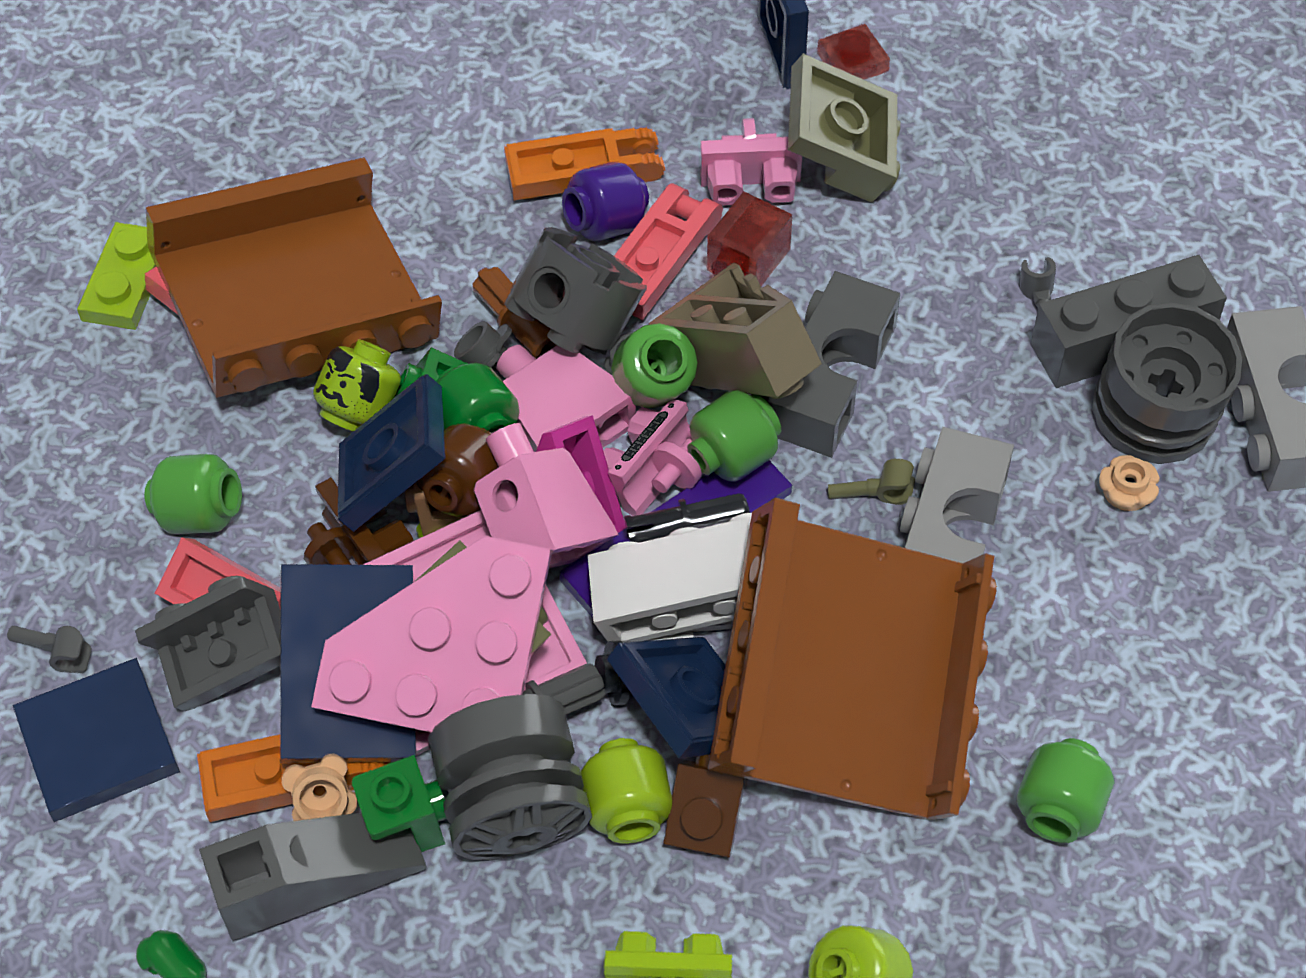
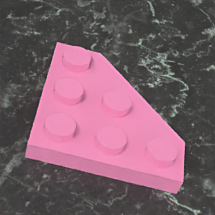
[311,536,552,732]

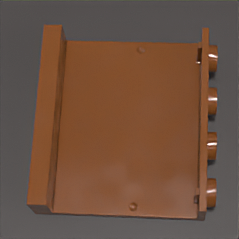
[146,157,442,398]
[708,498,997,821]

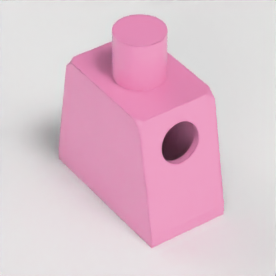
[496,345,636,452]
[474,423,619,568]

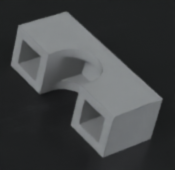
[1227,306,1306,492]
[900,426,1014,563]

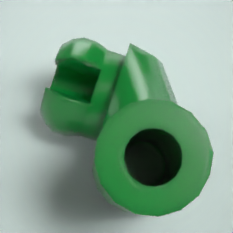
[136,930,207,978]

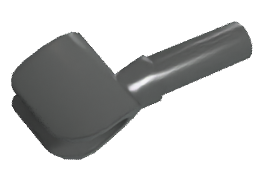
[1019,257,1056,309]
[7,625,92,674]

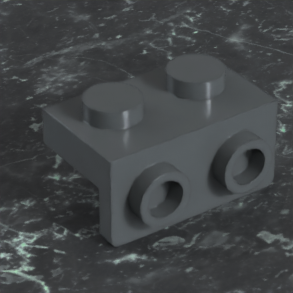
[135,576,280,711]

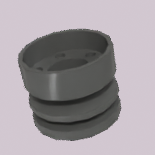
[1092,302,1243,464]
[428,694,592,860]

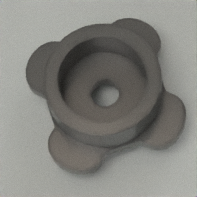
[454,321,512,371]

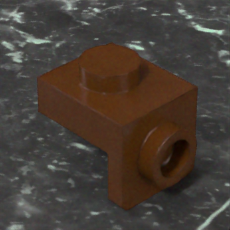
[664,754,748,857]

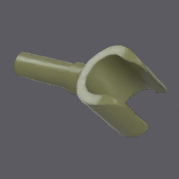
[828,459,915,505]

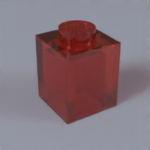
[707,191,793,286]

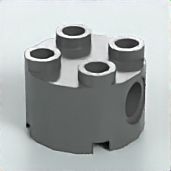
[504,227,647,355]

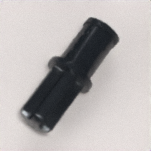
[624,493,750,543]

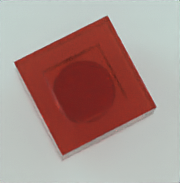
[817,24,890,80]

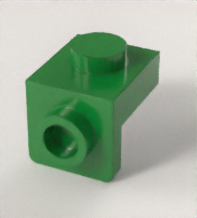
[352,755,447,852]

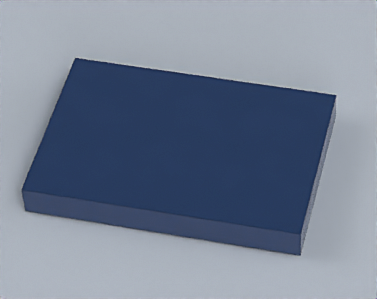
[280,564,416,763]

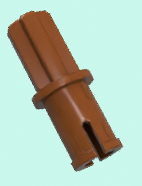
[472,267,557,359]

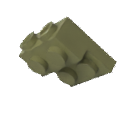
[788,54,901,203]

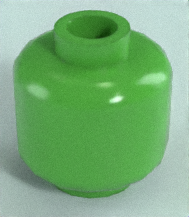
[611,323,698,408]
[687,390,781,481]
[144,454,242,534]
[1016,738,1115,843]

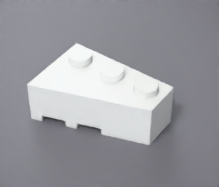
[588,513,752,643]

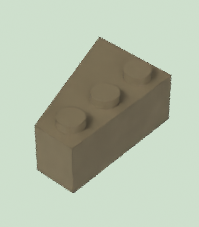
[648,262,822,399]

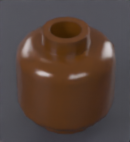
[416,423,499,517]

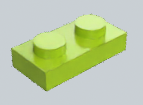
[77,222,156,330]

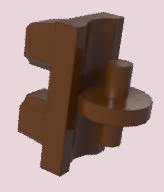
[304,477,414,565]

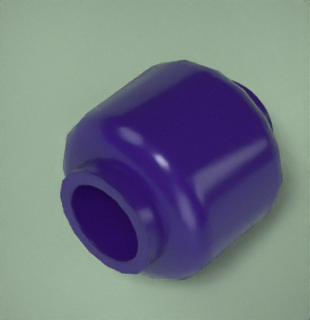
[562,162,649,241]

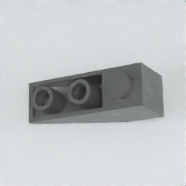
[199,813,427,941]

